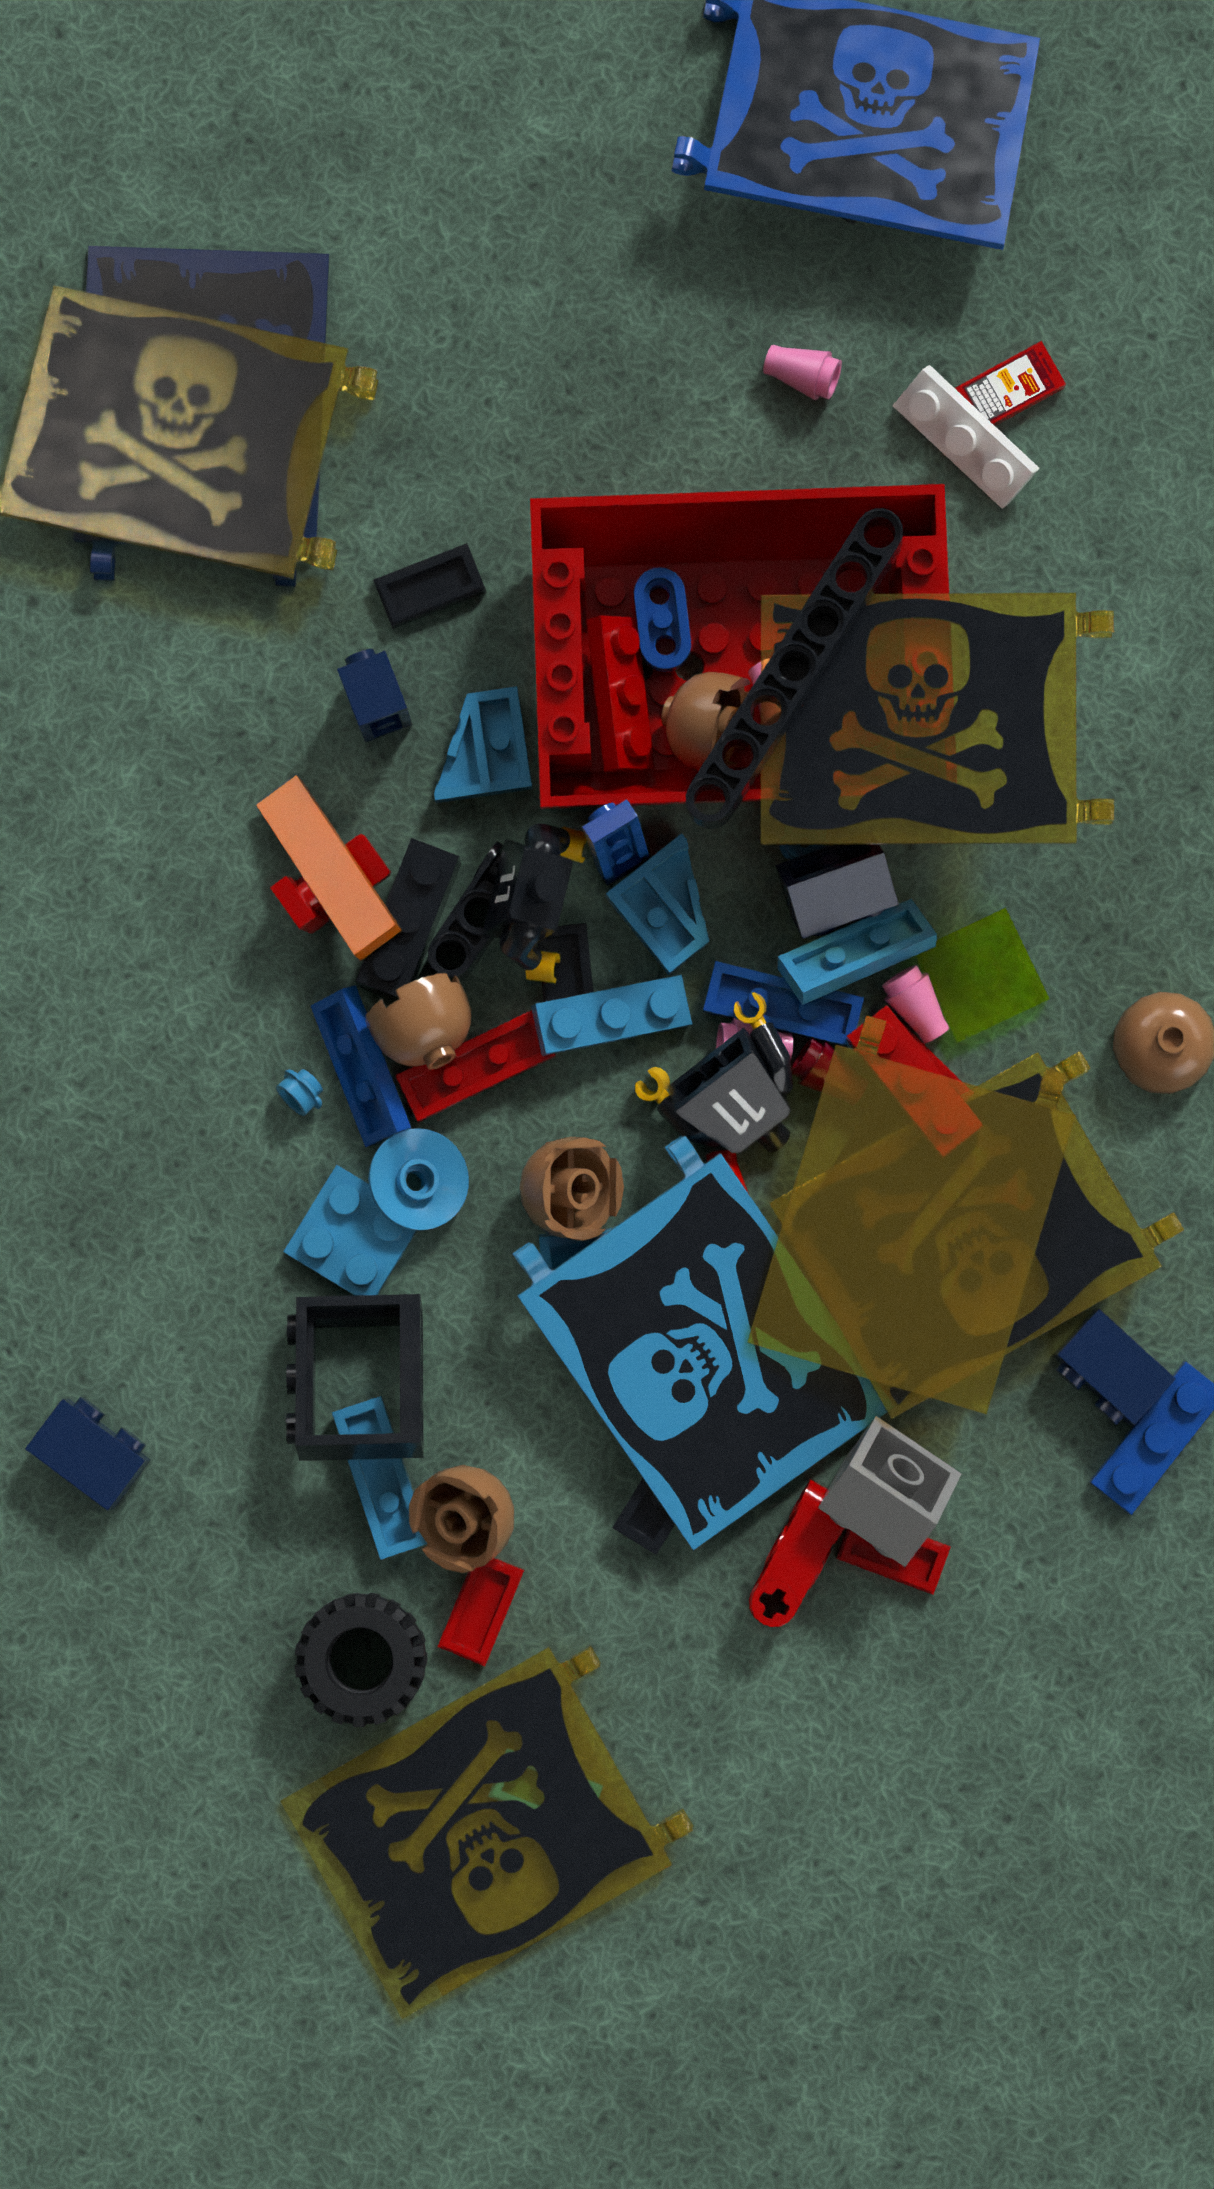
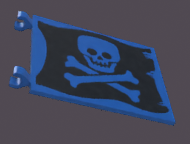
[672,0,1040,250]

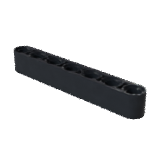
[686,508,903,829]

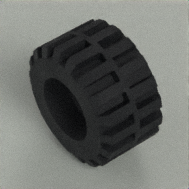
[294,1592,428,1727]

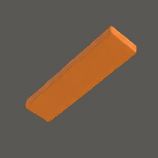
[256,775,402,961]

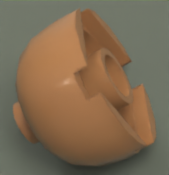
[661,672,754,771]
[365,973,471,1069]
[1113,992,1214,1094]
[519,1136,624,1241]
[409,1465,514,1573]

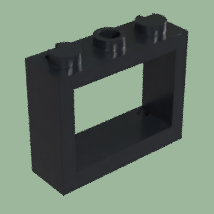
[286,1294,424,1461]

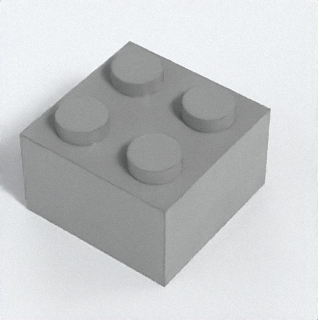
[818,1416,961,1567]

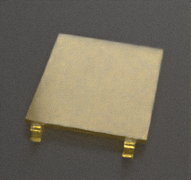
[747,1015,1076,1414]

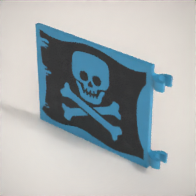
[512,1135,894,1550]

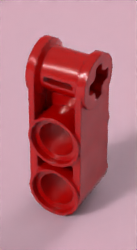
[749,1479,844,1627]

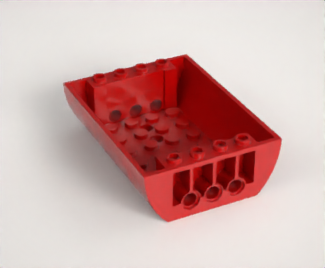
[530,484,957,809]

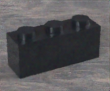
[356,838,461,1001]

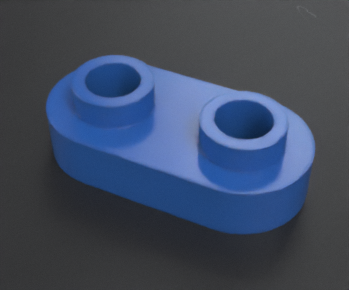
[634,568,691,672]

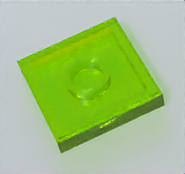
[915,908,1050,1044]

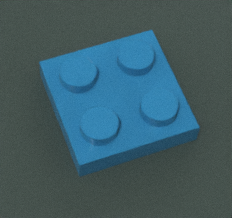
[283,1165,417,1296]

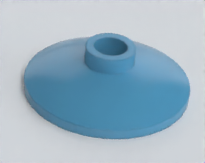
[368,1128,469,1231]

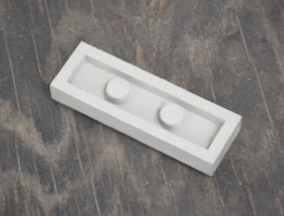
[893,365,1040,509]

